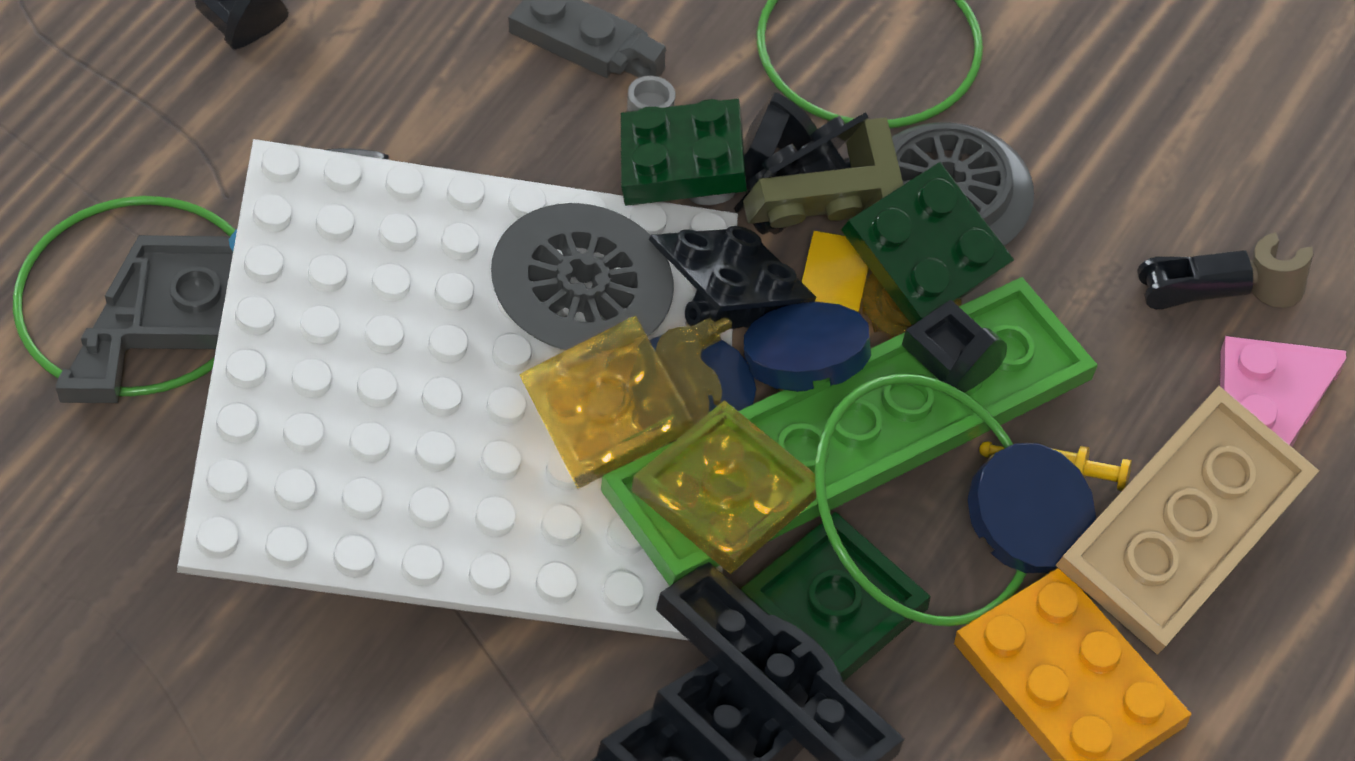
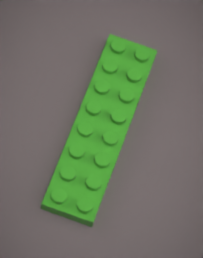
[601,277,1098,586]

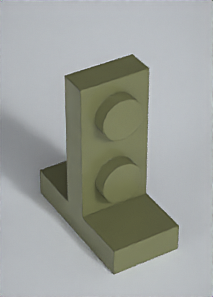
[743,117,904,228]

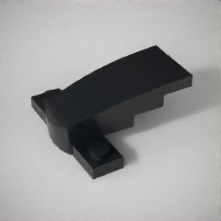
[591,562,905,761]

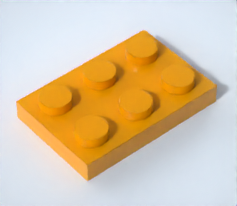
[954,568,1191,761]

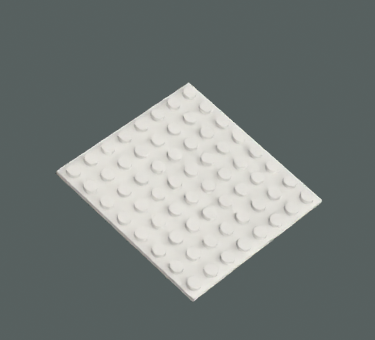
[177,139,738,640]

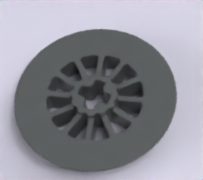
[892,122,1034,246]
[491,203,674,354]

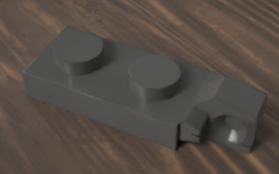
[508,0,666,78]

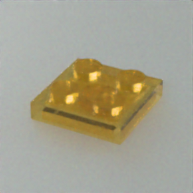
[519,315,696,489]
[631,400,817,574]

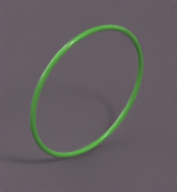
[757,0,983,128]
[13,196,235,396]
[815,374,1027,626]

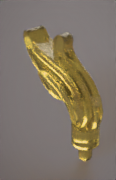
[647,318,732,433]

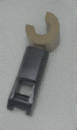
[1137,232,1313,310]

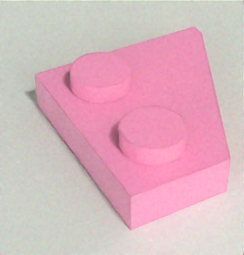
[1220,336,1346,447]

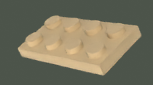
[1055,386,1319,655]

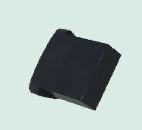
[195,0,289,49]
[744,92,817,181]
[902,300,1007,393]

